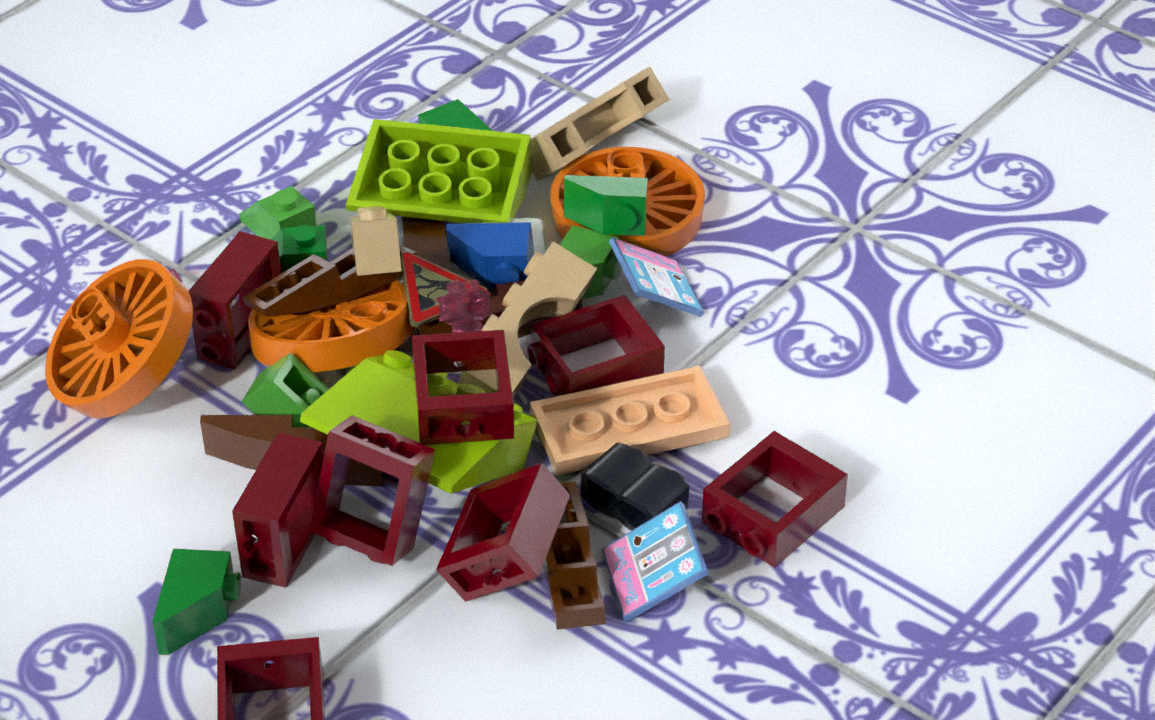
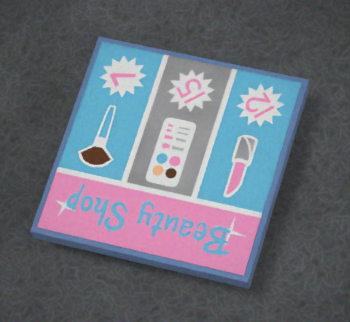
[609,237,704,317]
[601,501,709,622]

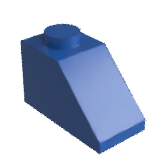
[446,222,535,289]

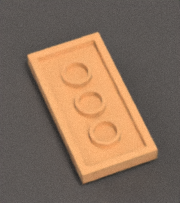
[530,366,730,476]

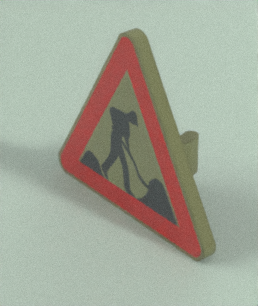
[400,251,488,327]

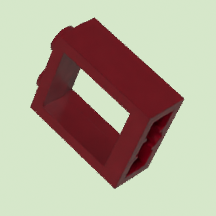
[188,231,281,370]
[527,295,665,397]
[412,330,514,445]
[309,415,436,566]
[702,431,848,568]
[232,433,324,588]
[436,463,570,602]
[217,637,325,720]

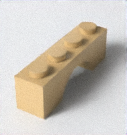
[531,66,670,181]
[349,206,402,276]
[458,241,597,398]

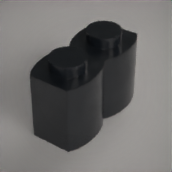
[580,443,690,531]

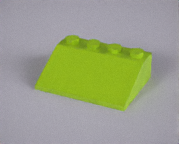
[346,119,533,223]
[300,350,537,494]

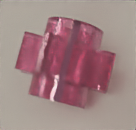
[436,279,493,333]

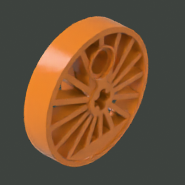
[550,147,705,256]
[45,259,193,419]
[248,280,415,372]

